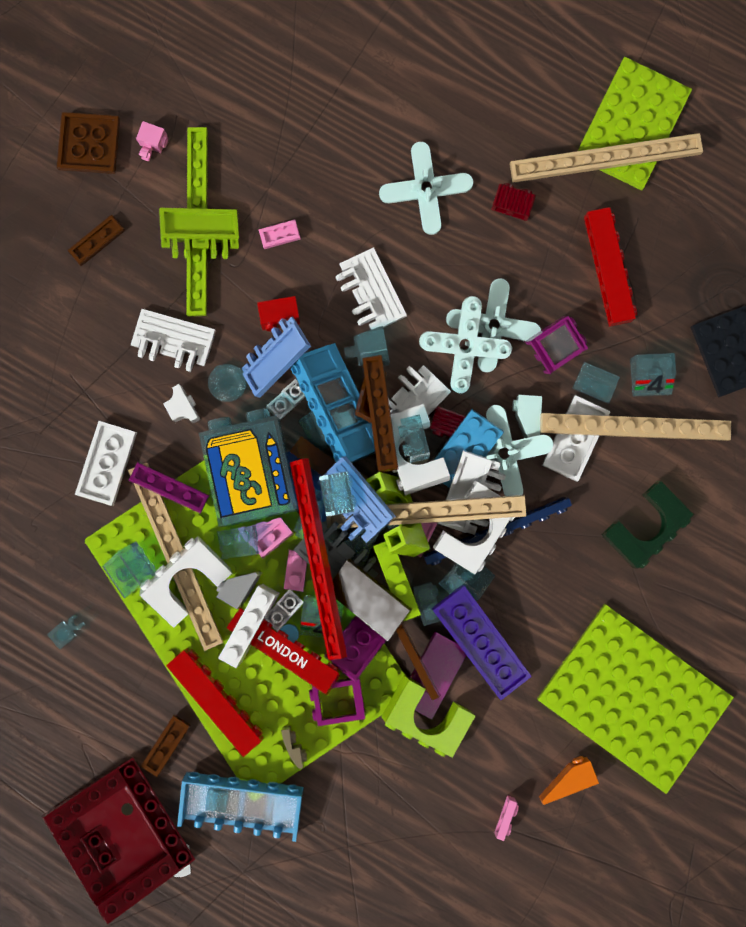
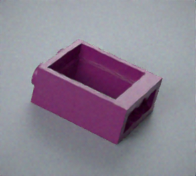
[309,676,366,726]

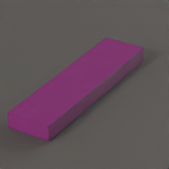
[129,462,209,514]

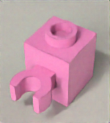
[136,121,168,162]

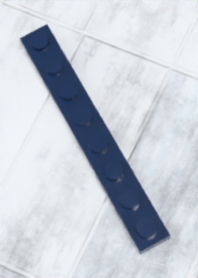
[423,497,572,566]

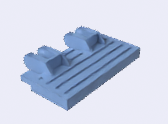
[242,317,311,398]
[316,456,396,543]

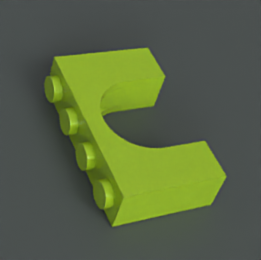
[366,472,430,557]
[373,541,421,622]
[381,675,475,758]

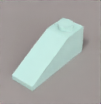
[512,395,542,438]

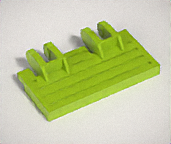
[159,208,239,259]

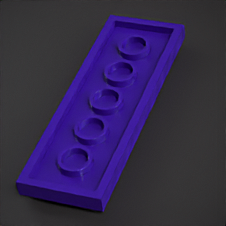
[432,585,532,700]

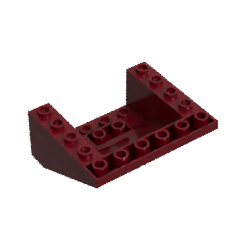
[41,757,195,924]

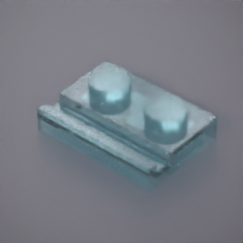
[572,362,620,403]
[217,525,260,559]

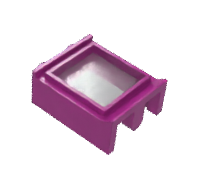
[525,316,588,374]

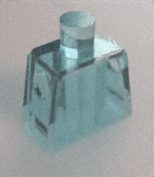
[344,326,390,366]

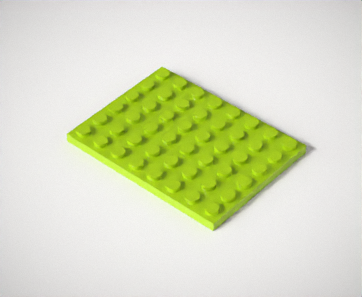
[537,604,734,794]

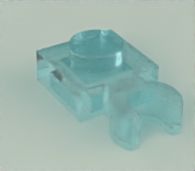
[47,615,85,649]

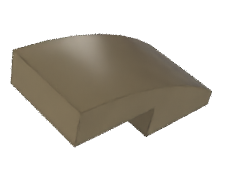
[281,726,307,769]

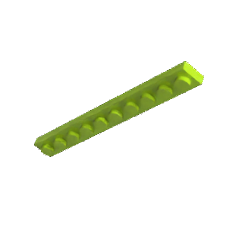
[186,127,208,316]

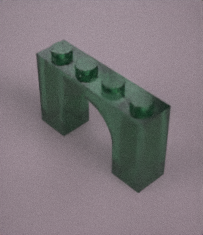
[601,481,694,569]

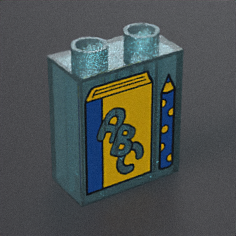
[199,408,299,527]

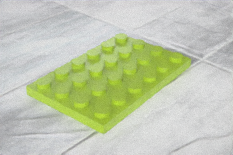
[578,57,692,190]

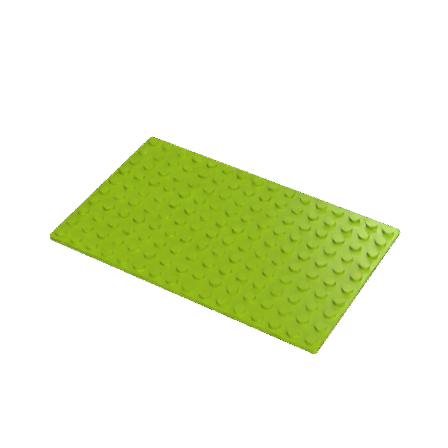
[85,455,406,801]

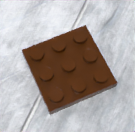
[57,112,120,174]

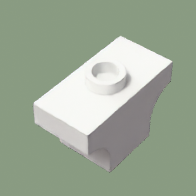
[163,384,201,423]

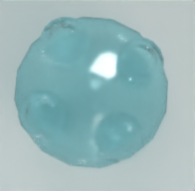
[208,364,246,402]

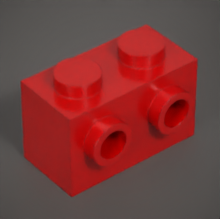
[257,296,300,332]

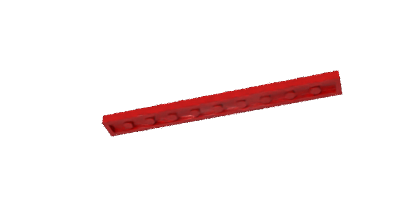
[290,458,347,660]

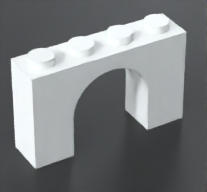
[391,404,450,495]
[433,480,515,574]
[140,536,232,628]
[218,584,280,668]

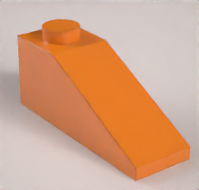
[539,756,599,805]

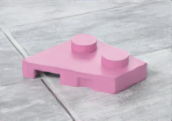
[240,518,294,559]

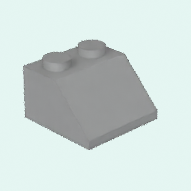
[216,571,262,609]

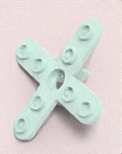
[379,142,473,235]
[446,279,541,372]
[419,296,512,393]
[486,405,553,496]

